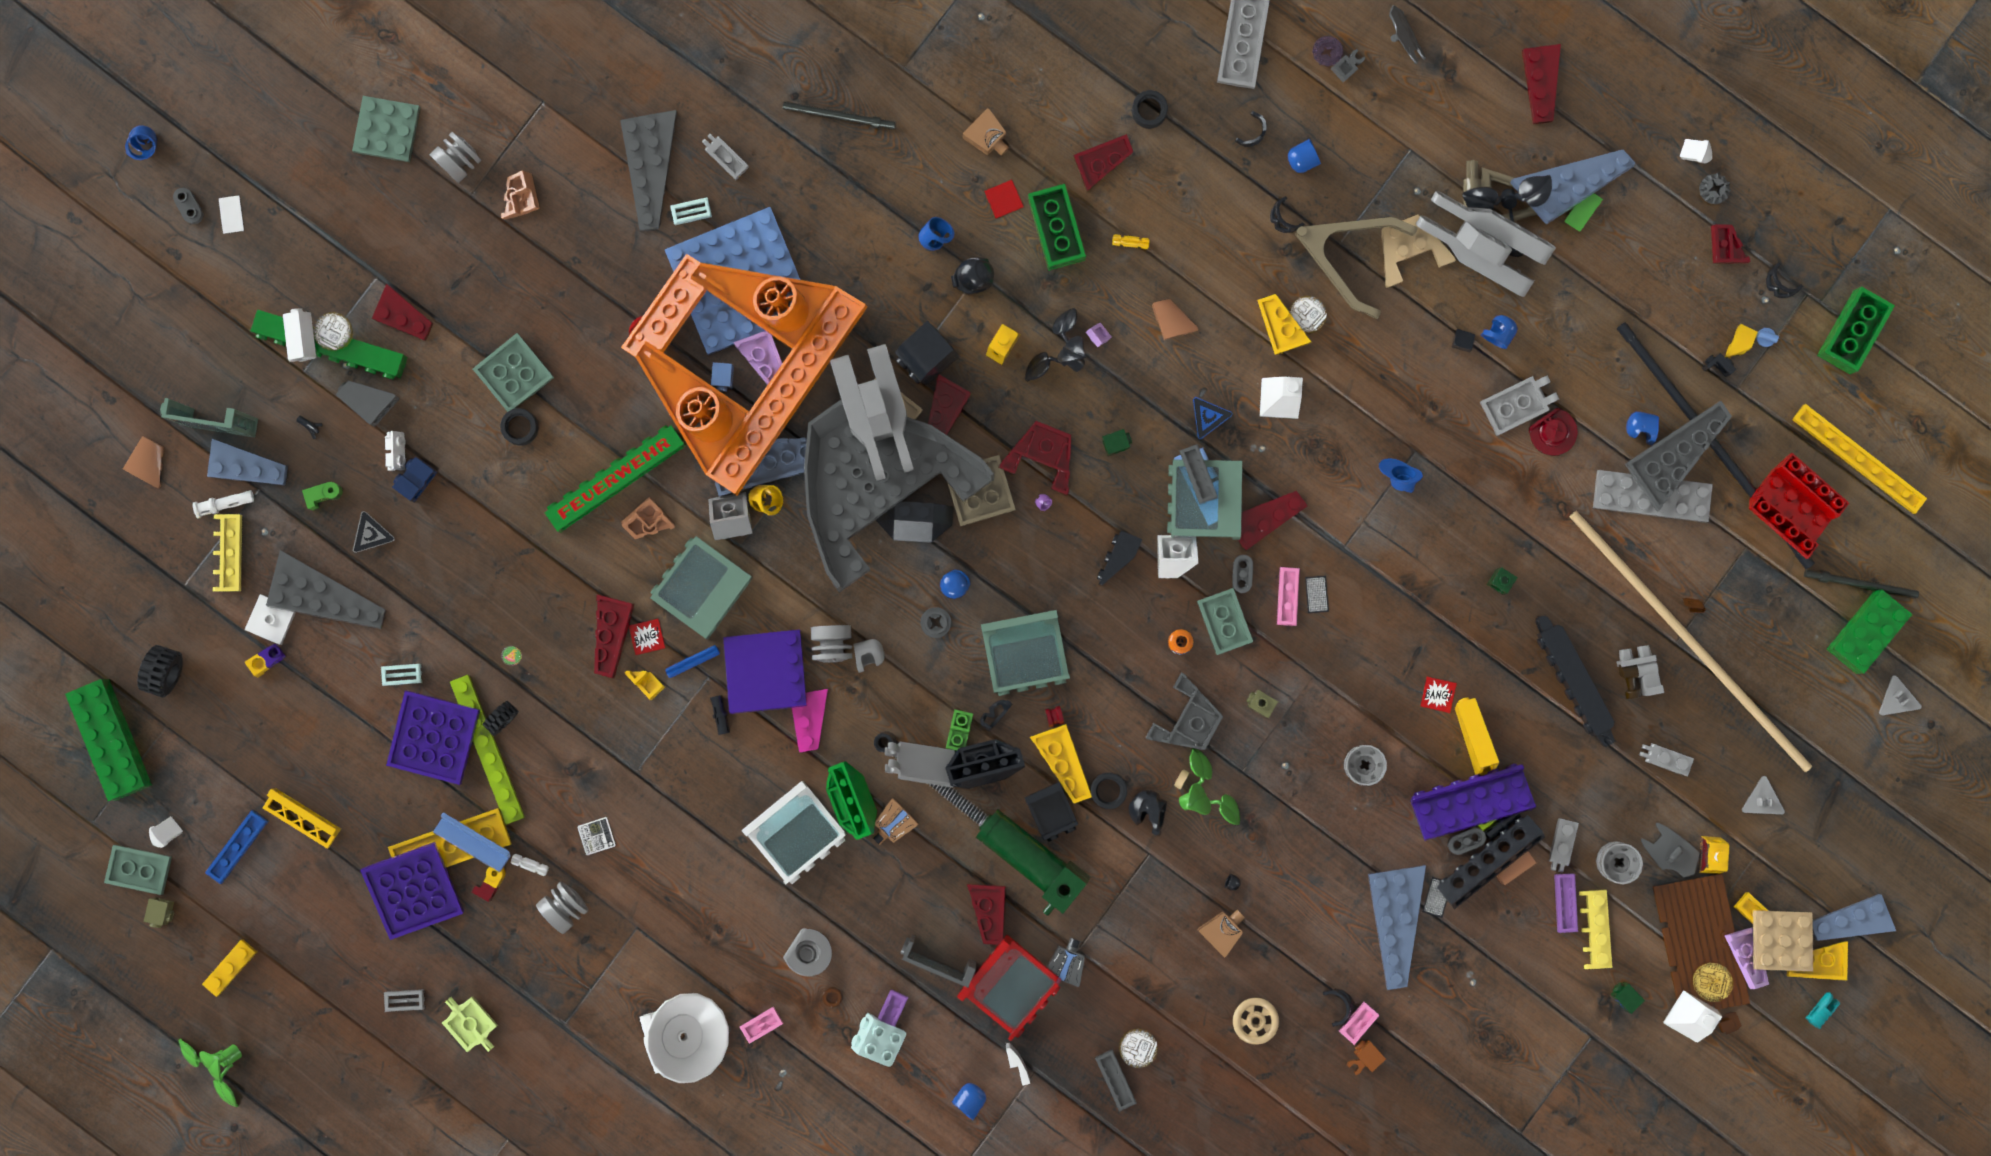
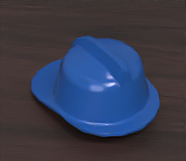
[1379,458,1423,493]

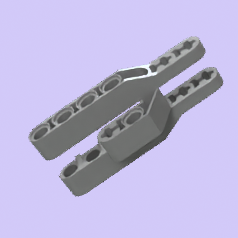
[1416,191,1556,297]
[830,344,914,481]

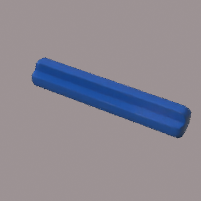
[665,645,720,678]

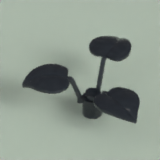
[1462,175,1552,257]
[1025,308,1086,382]

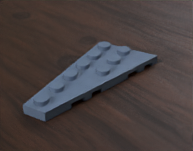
[1510,150,1635,225]
[1368,865,1426,990]

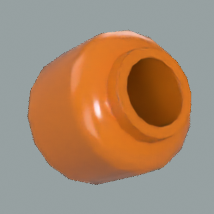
[1168,629,1194,655]

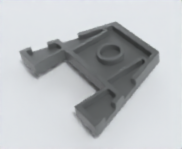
[1145,672,1223,750]

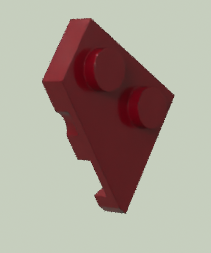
[1711,224,1751,264]

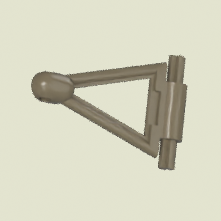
[1463,160,1537,231]

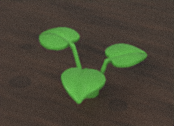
[1179,748,1240,825]
[178,1039,242,1107]

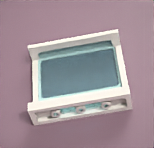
[742,781,847,885]

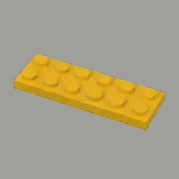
[388,808,512,868]

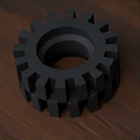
[483,701,519,736]

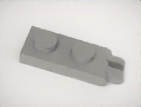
[702,134,749,180]
[1639,743,1694,777]
[1549,818,1579,873]

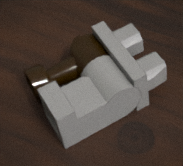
[1617,645,1664,699]

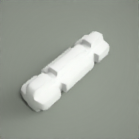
[511,854,549,876]

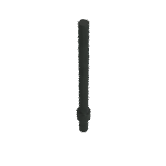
[783,102,896,129]
[1804,569,1919,598]

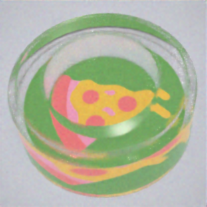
[501,646,522,665]

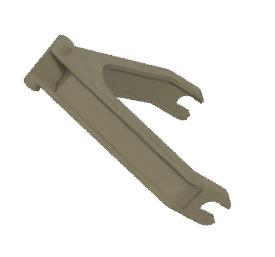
[1295,217,1418,319]

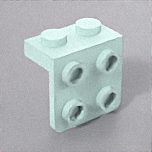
[851,1012,906,1067]

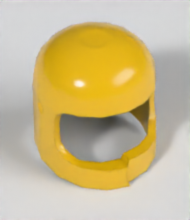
[748,485,783,515]

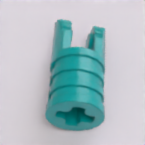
[1805,992,1840,1029]

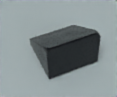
[1451,329,1475,352]

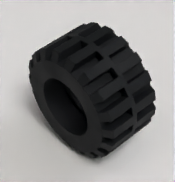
[137,645,183,698]

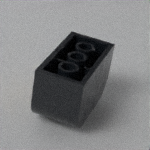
[895,321,960,385]

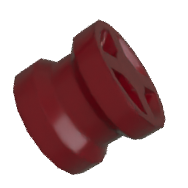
[1045,705,1064,728]

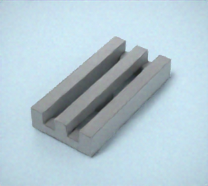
[384,989,425,1012]

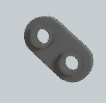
[173,188,204,224]
[1232,555,1253,593]
[1447,828,1486,855]

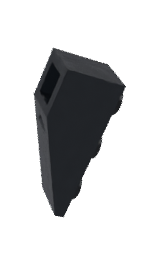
[1097,531,1142,586]

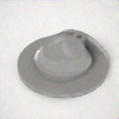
[783,928,832,976]

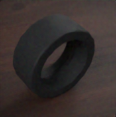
[1131,90,1168,129]
[500,408,539,446]
[1090,772,1127,809]

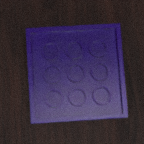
[723,630,807,714]
[386,690,480,785]
[360,842,464,940]

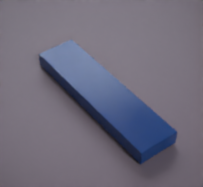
[205,810,269,884]

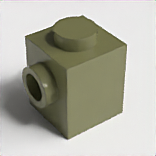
[1246,690,1278,718]
[143,897,174,928]

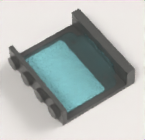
[900,934,976,988]

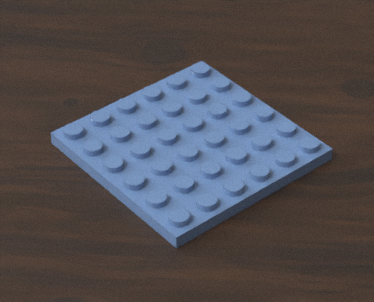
[665,207,800,355]

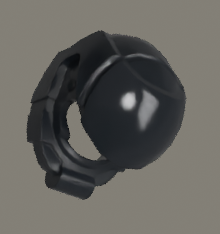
[951,257,994,295]
[1128,790,1167,836]

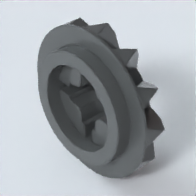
[1699,173,1731,204]
[920,607,951,638]

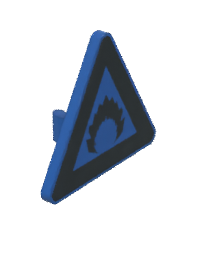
[1193,397,1232,439]

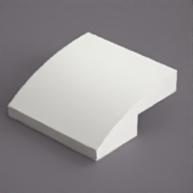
[1006,1043,1030,1085]

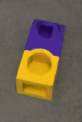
[245,643,286,678]

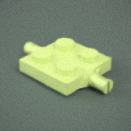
[442,996,498,1052]

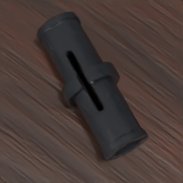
[710,695,730,735]
[1483,813,1521,841]

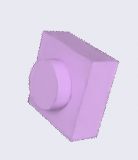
[1086,322,1112,347]

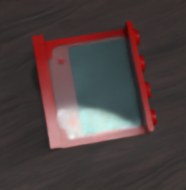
[957,935,1061,1041]

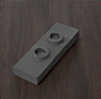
[1179,444,1218,505]
[1095,1049,1137,1112]

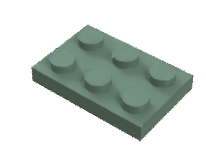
[1197,588,1253,655]
[104,845,172,895]

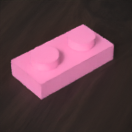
[1339,1002,1379,1045]
[740,1006,783,1044]

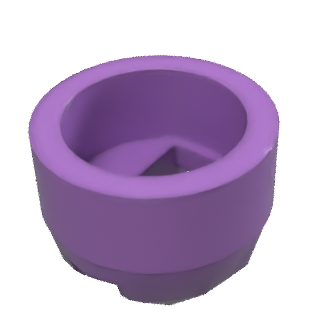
[1035,494,1052,511]

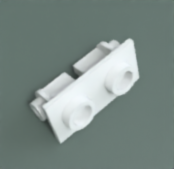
[385,431,406,471]

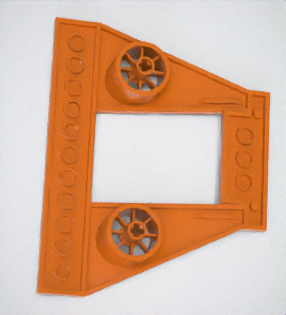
[621,254,868,496]

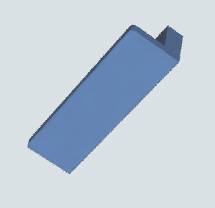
[433,813,511,872]

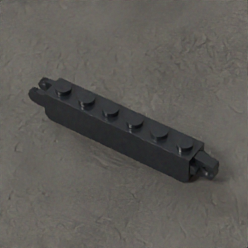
[1535,615,1615,747]

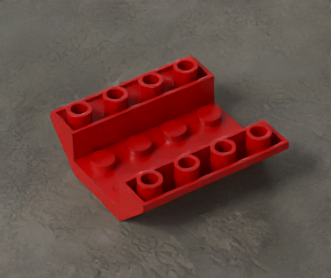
[1749,453,1849,559]

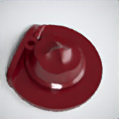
[1529,408,1578,456]

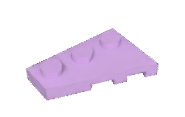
[733,331,782,385]
[1725,927,1769,989]

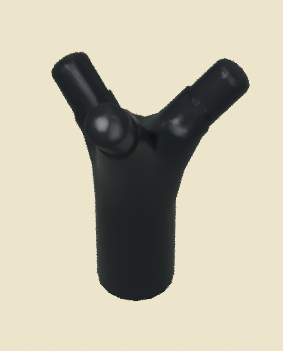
[296,415,323,439]

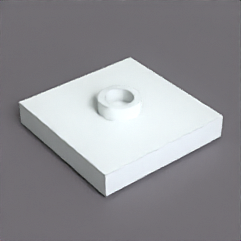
[245,594,296,645]

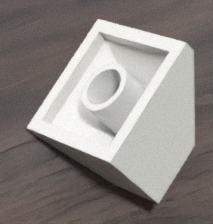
[1260,377,1303,419]
[1157,535,1198,578]
[1663,990,1722,1042]

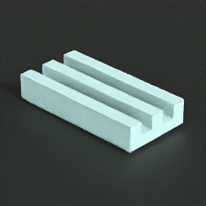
[670,197,712,225]
[381,664,422,686]

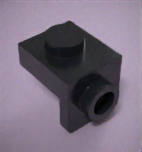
[1702,353,1736,377]

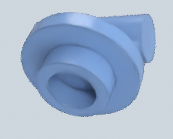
[1756,328,1779,347]

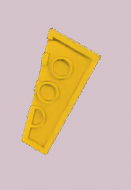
[1030,724,1092,803]

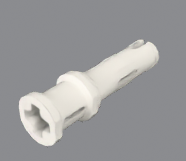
[193,490,254,519]

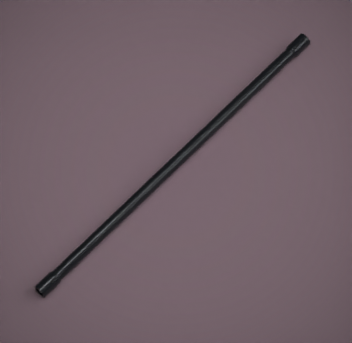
[1616,322,1815,569]

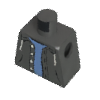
[1044,937,1085,987]

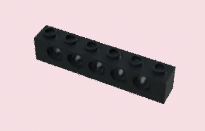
[1437,815,1545,910]

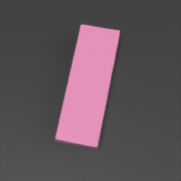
[1277,567,1300,626]

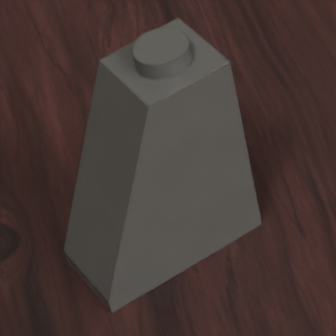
[336,380,400,427]

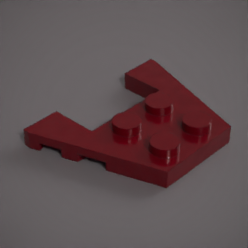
[998,421,1071,495]

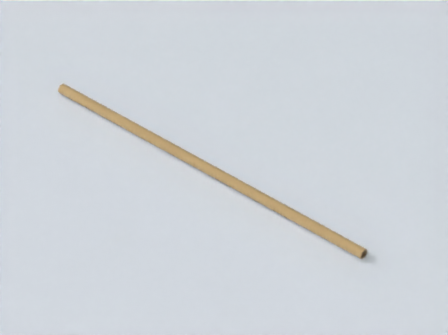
[1569,510,1812,772]

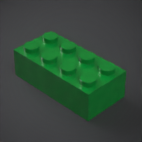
[1028,184,1086,271]
[1817,286,1895,374]
[1826,590,1912,674]

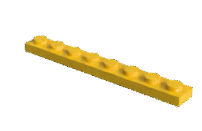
[1792,404,1927,514]

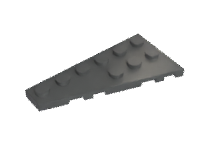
[620,110,677,232]
[1625,401,1732,512]
[266,550,386,629]

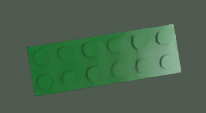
[65,679,152,801]

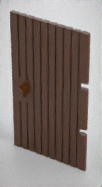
[1653,874,1750,1010]

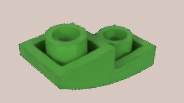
[1564,193,1603,232]
[946,710,973,751]

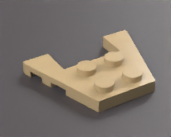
[1382,215,1456,288]

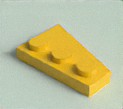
[1257,294,1312,355]
[1787,941,1848,980]

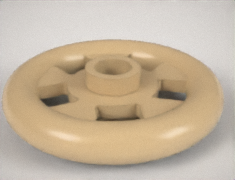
[1233,998,1279,1045]

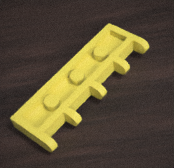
[213,514,242,592]
[1579,890,1612,969]

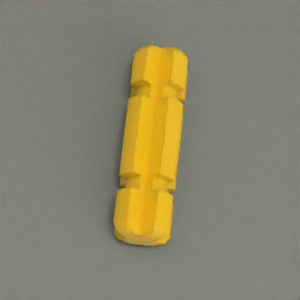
[1112,234,1150,249]

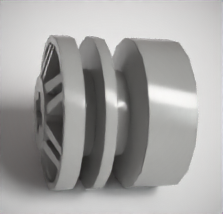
[429,132,482,183]
[811,625,852,663]
[1344,745,1387,786]
[1596,841,1643,884]
[536,882,589,934]

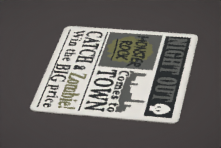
[578,817,615,855]

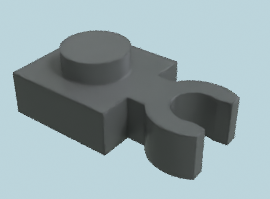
[1330,49,1365,82]

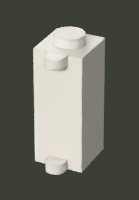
[283,309,316,362]

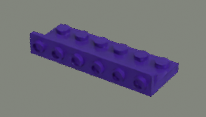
[1410,764,1536,841]

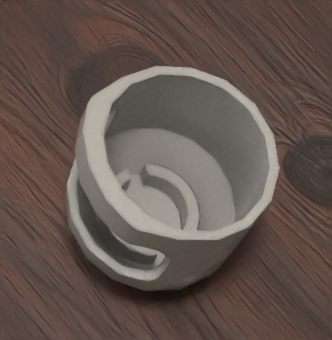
[853,639,885,673]

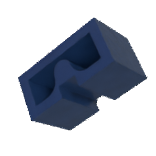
[392,457,438,503]

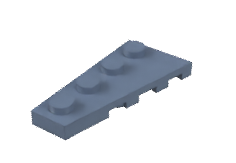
[207,439,288,485]
[1813,894,1896,941]

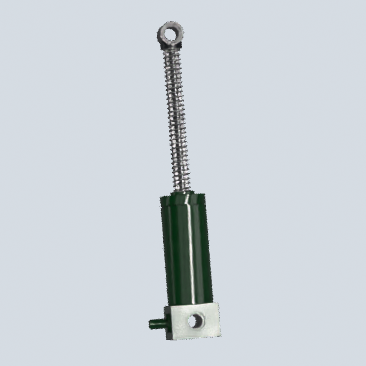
[874,731,1091,916]

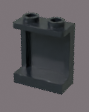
[1024,782,1079,842]

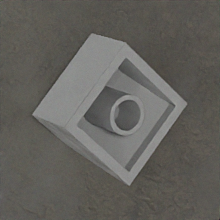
[708,492,753,540]

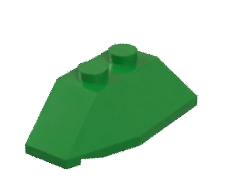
[826,761,877,840]

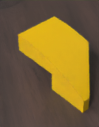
[1725,324,1758,358]
[625,671,665,700]

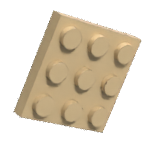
[1753,911,1813,971]

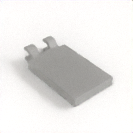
[1480,375,1559,436]
[885,741,955,788]

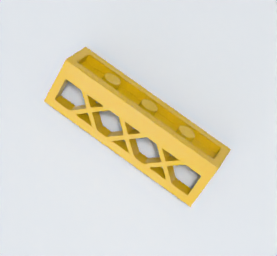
[263,788,341,849]

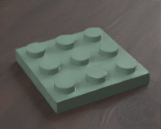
[352,96,421,162]
[473,333,554,412]

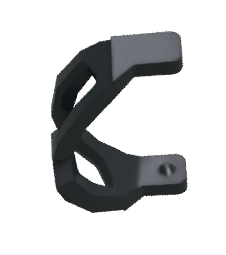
[1235,111,1267,147]
[1270,196,1305,233]
[1766,262,1803,298]
[980,700,1013,731]
[1323,988,1354,1027]

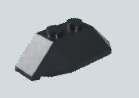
[876,501,953,543]
[945,739,1025,789]

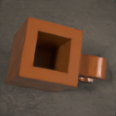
[1347,1039,1386,1075]

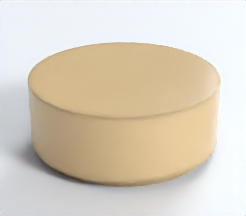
[1174,770,1189,790]

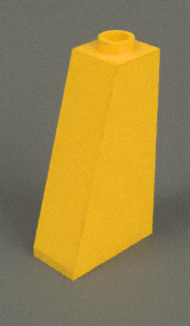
[1455,697,1499,776]

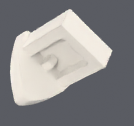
[1680,139,1712,163]
[149,816,183,848]

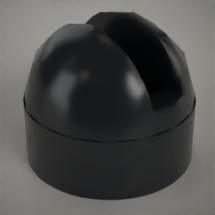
[1225,874,1241,891]

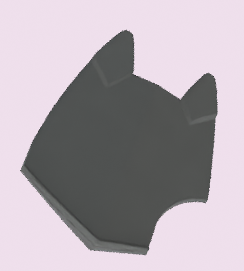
[1389,5,1426,64]
[1640,823,1701,879]

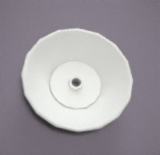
[646,993,729,1083]

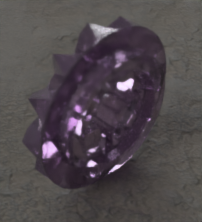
[1312,36,1343,67]

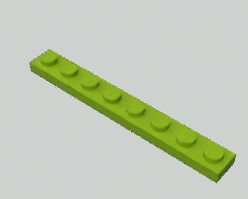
[450,675,525,825]

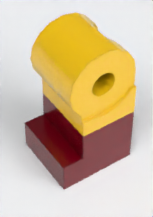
[472,867,506,902]

